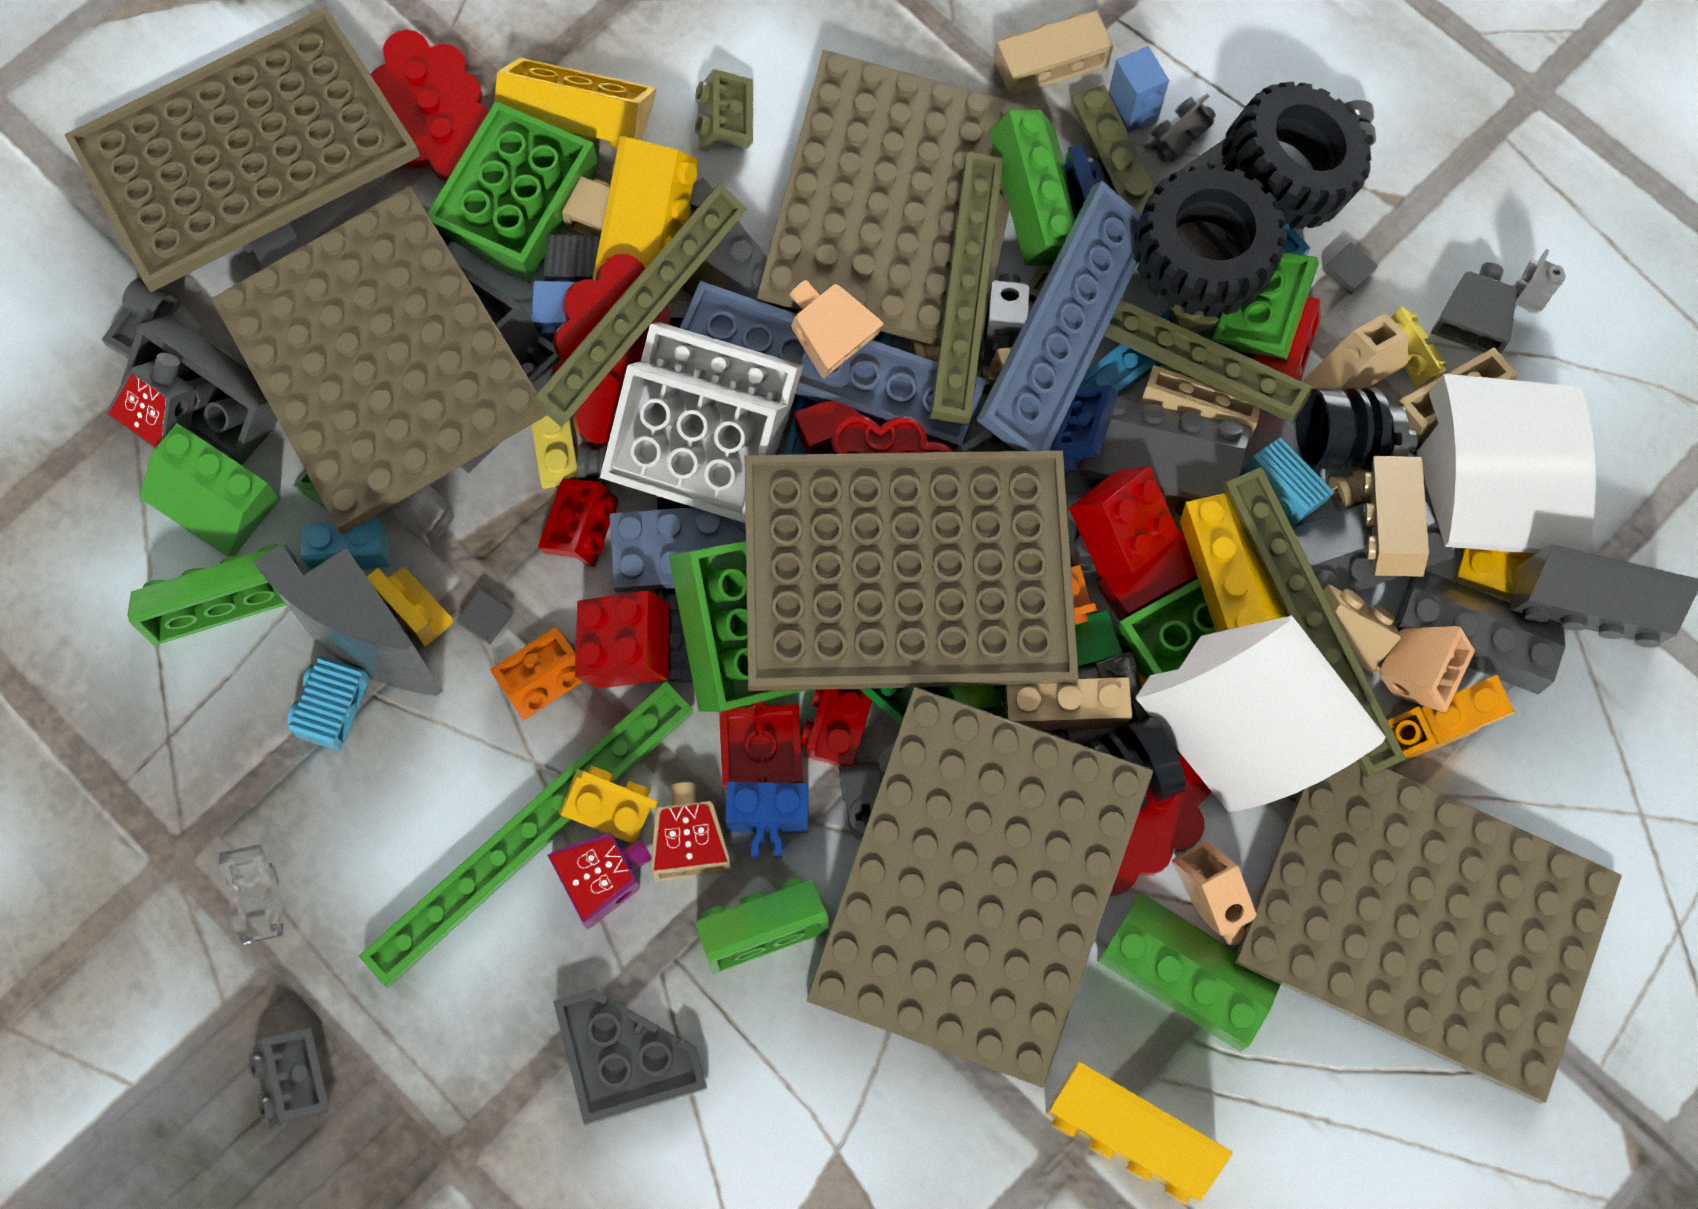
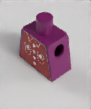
[547,833,652,930]

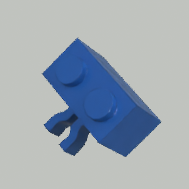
[726,782,809,858]

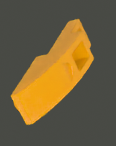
[1387,675,1516,764]

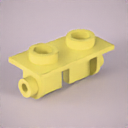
[1390,306,1447,389]

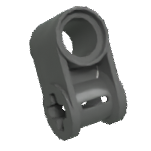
[838,761,882,841]

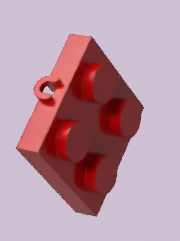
[719,701,803,790]

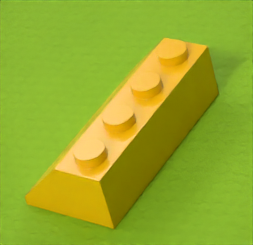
[494,57,657,148]
[592,136,698,307]
[1180,493,1286,632]
[1046,1061,1233,1205]

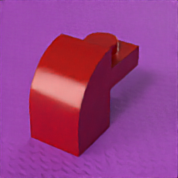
[794,402,861,454]

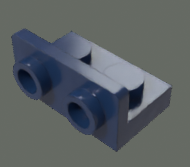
[1065,144,1108,214]
[1051,384,1119,473]

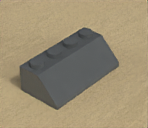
[683,177,787,309]
[122,315,277,465]
[1079,396,1251,500]
[1292,498,1455,592]
[1510,544,1698,647]
[1394,570,1566,695]

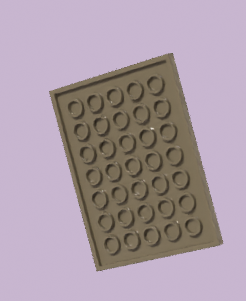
[64,7,420,293]
[757,49,1032,346]
[211,186,547,535]
[744,451,1079,691]
[807,687,1153,1088]
[1233,761,1622,1103]

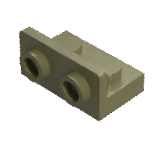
[695,69,753,150]

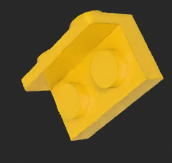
[1454,548,1536,599]
[367,567,454,647]
[558,765,658,843]

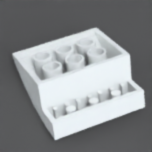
[600,322,803,523]
[1417,373,1596,553]
[1135,616,1386,812]

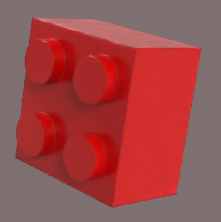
[1069,466,1180,577]
[575,591,670,689]

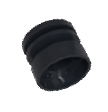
[1296,387,1392,469]
[1084,714,1186,812]

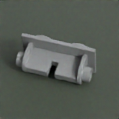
[1514,249,1566,313]

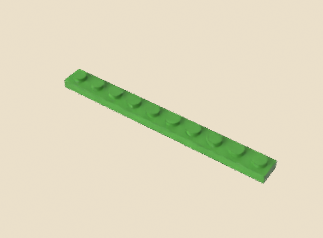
[358,681,694,988]

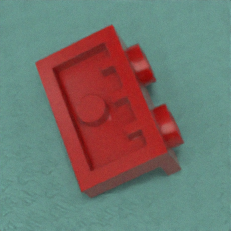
[537,478,618,567]
[801,689,873,767]

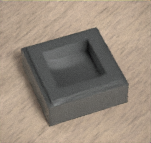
[1324,242,1378,294]
[456,590,513,645]

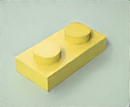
[531,415,578,489]

